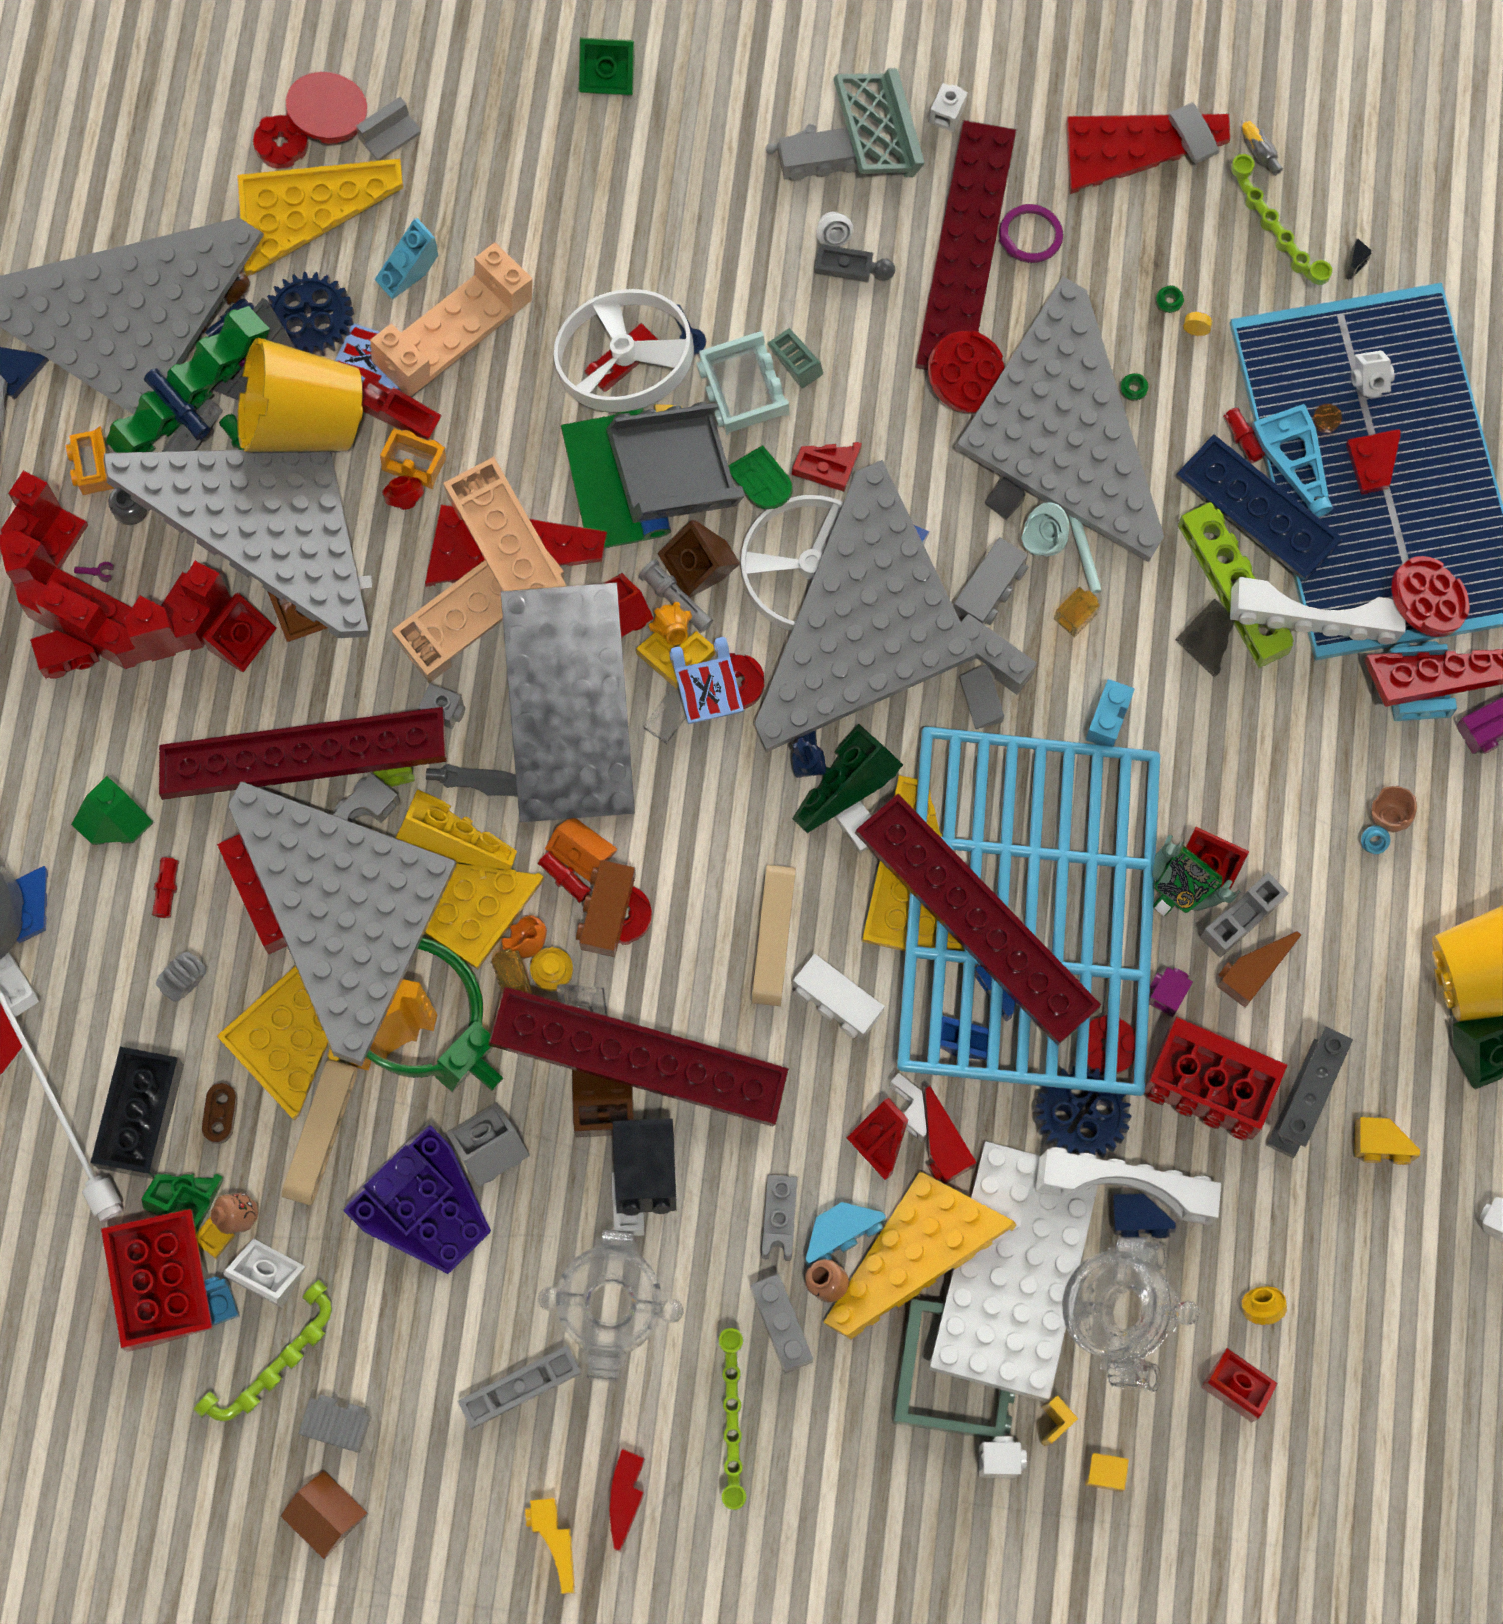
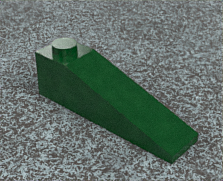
[792,724,903,833]
[1453,1016,1503,1089]

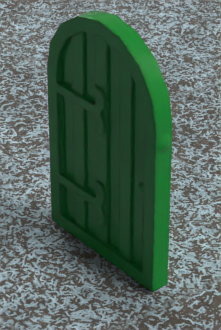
[728,445,793,509]

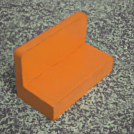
[545,818,617,882]

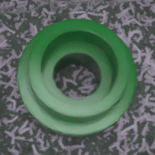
[1156,285,1184,313]
[1120,373,1149,401]

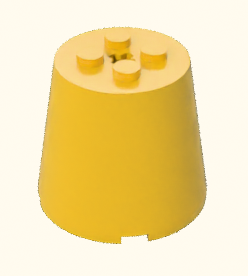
[237,338,363,452]
[1432,905,1503,1021]

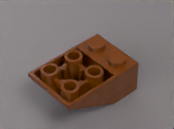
[572,1070,634,1138]

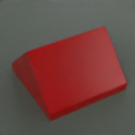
[202,593,277,673]
[1186,827,1249,890]
[1201,1348,1278,1423]

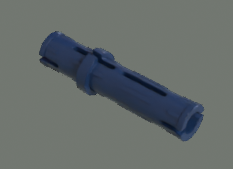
[143,368,210,441]

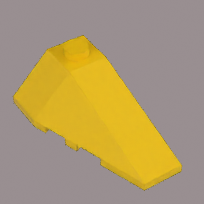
[395,789,517,870]

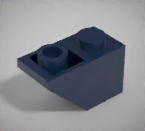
[1113,1194,1176,1239]

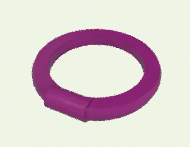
[999,204,1064,263]

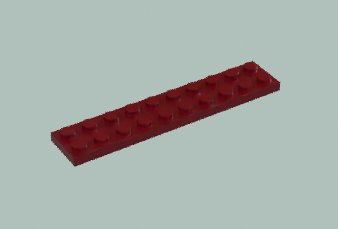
[916,120,1017,371]
[159,707,447,800]
[855,794,1102,1046]
[488,987,789,1127]

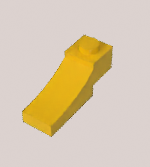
[525,1498,575,1594]

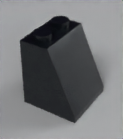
[613,1118,677,1216]

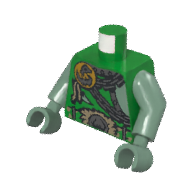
[1152,835,1240,916]

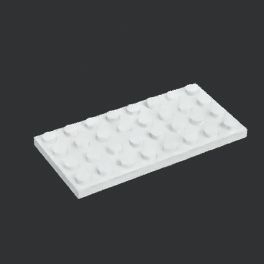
[929,1141,1098,1402]

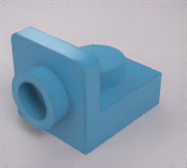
[205,1277,240,1326]

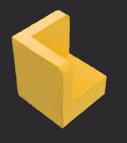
[1085,1453,1129,1492]

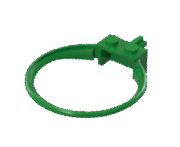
[366,938,503,1092]

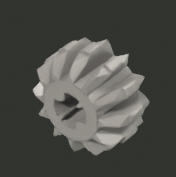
[156,952,207,1002]

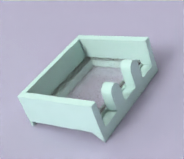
[696,331,790,435]

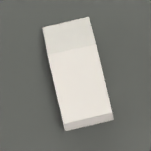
[0,952,39,1017]
[890,1073,927,1142]

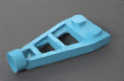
[1251,404,1333,518]

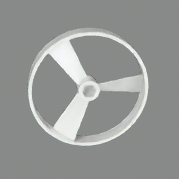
[554,289,694,412]
[741,495,844,631]

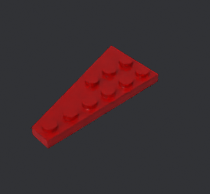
[1066,114,1231,194]
[425,505,607,587]

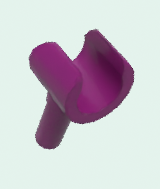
[74,562,114,582]

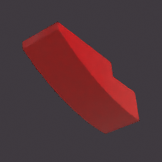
[361,376,442,440]
[610,1449,645,1552]

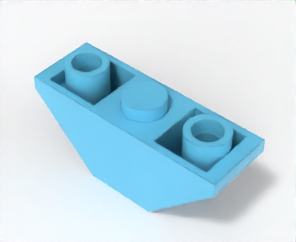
[375,218,439,299]
[805,1202,886,1268]

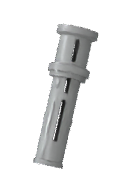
[638,559,713,633]

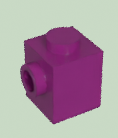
[1149,967,1193,1018]

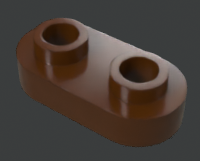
[202,1083,238,1144]

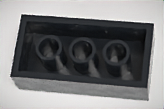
[90,1046,184,1179]

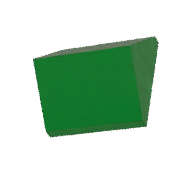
[579,37,635,95]

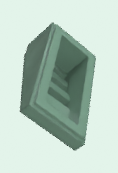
[767,328,823,388]

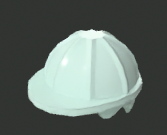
[1021,502,1069,556]

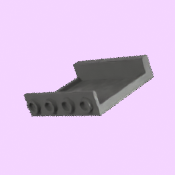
[606,402,745,523]

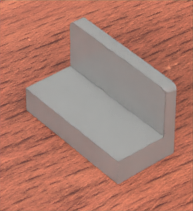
[356,97,421,161]

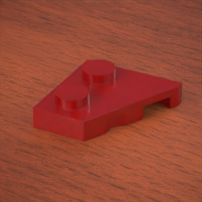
[1346,429,1401,495]
[791,442,862,492]
[847,1098,909,1180]

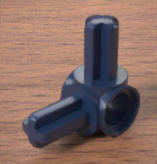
[792,730,826,778]

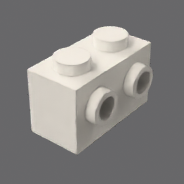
[979,1436,1027,1478]

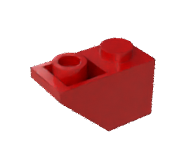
[30,630,100,679]

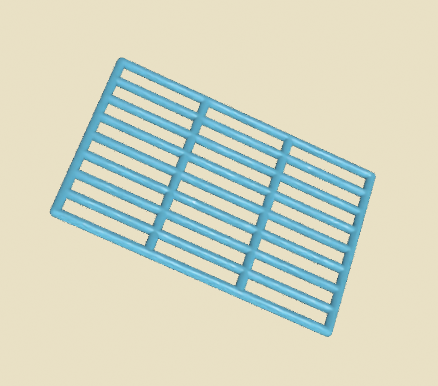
[897,726,1160,1096]

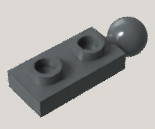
[815,244,895,282]

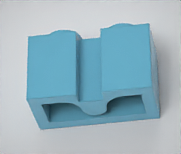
[1085,679,1135,746]

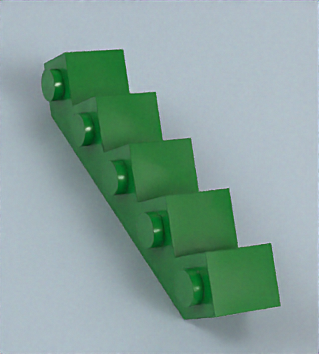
[106,306,270,453]

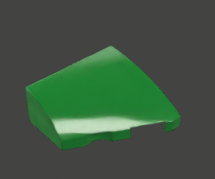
[141,1174,223,1232]

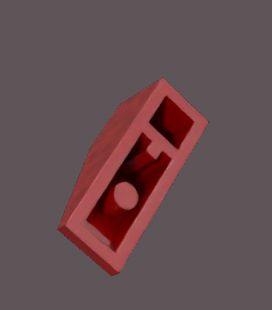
[923,1086,977,1184]

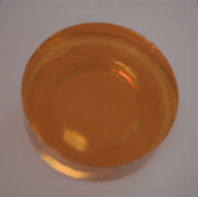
[1313,404,1342,433]

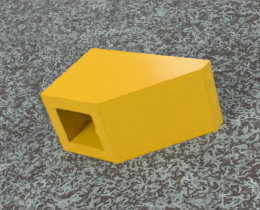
[1355,1117,1420,1165]

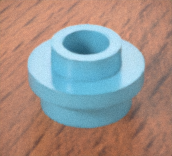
[1361,826,1391,854]

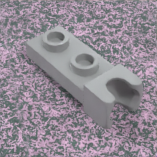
[762,1175,798,1261]

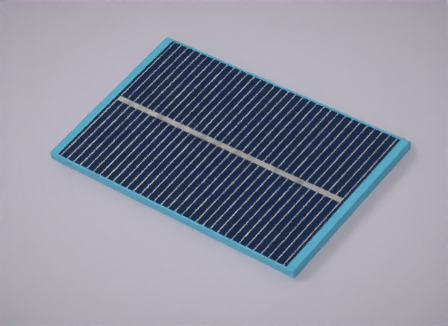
[1229,283,1503,661]

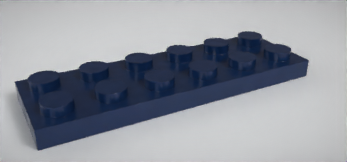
[1177,434,1343,582]

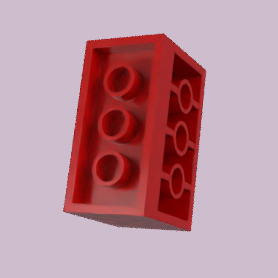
[1144,1017,1288,1141]

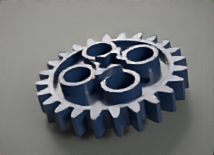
[267,272,354,356]
[1034,1066,1132,1158]

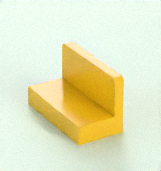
[1040,1395,1078,1446]

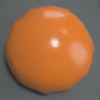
[501,915,547,959]

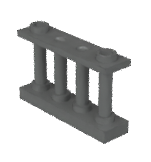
[1266,1027,1353,1158]

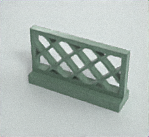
[833,68,925,177]

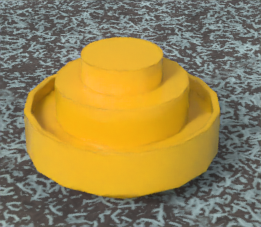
[530,947,574,992]
[1242,1286,1287,1325]

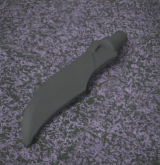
[426,764,518,797]

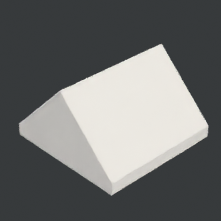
[224,1238,305,1308]

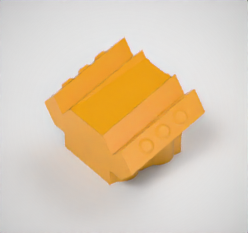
[350,979,437,1071]

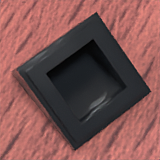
[1346,238,1372,280]
[985,477,1026,520]

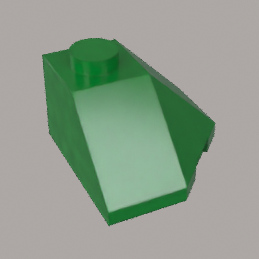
[71,776,154,845]

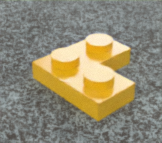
[636,631,716,689]

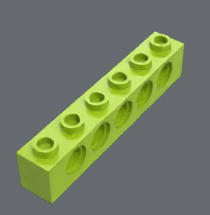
[1178,502,1294,668]

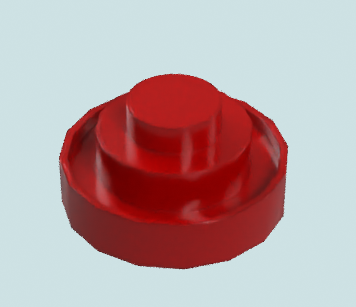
[382,476,424,510]

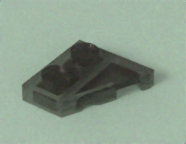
[1175,598,1235,677]

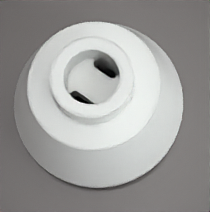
[817,212,853,247]

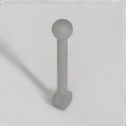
[766,124,817,154]

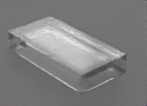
[643,686,686,744]

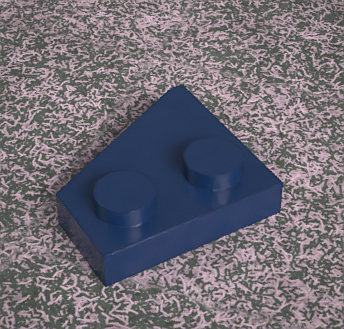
[0,347,49,400]

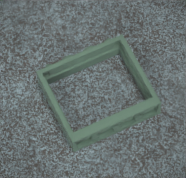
[893,1299,1015,1439]

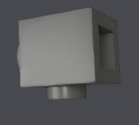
[418,683,466,729]

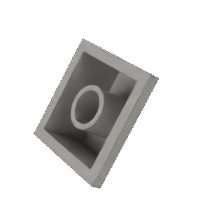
[446,1102,530,1187]

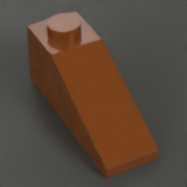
[1217,931,1302,1008]

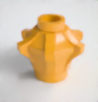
[648,602,692,645]

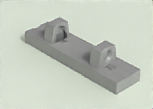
[458,1345,582,1429]

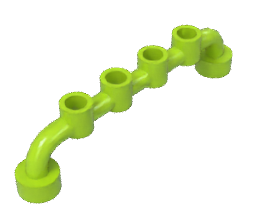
[1231,154,1332,285]
[193,1280,332,1422]
[719,1328,746,1510]

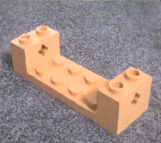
[370,242,533,397]
[443,457,566,591]
[392,551,564,683]

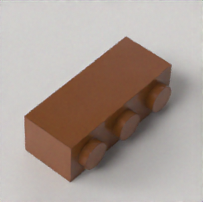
[576,860,636,958]

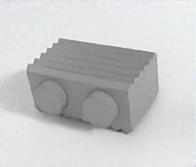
[298,1395,371,1453]

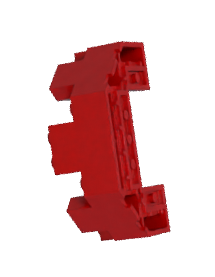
[0,470,231,669]

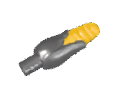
[1242,121,1283,175]

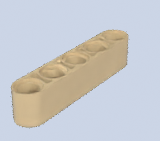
[752,865,796,1007]
[282,1059,358,1206]

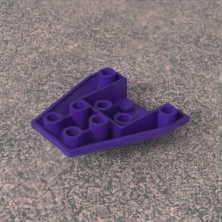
[343,1125,491,1274]

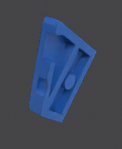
[16,866,48,944]

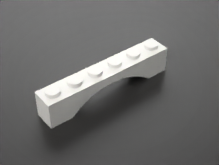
[1230,577,1406,644]
[1036,1147,1221,1225]

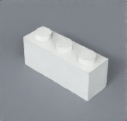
[793,954,885,1040]

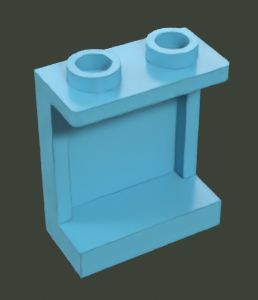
[1388,641,1457,721]

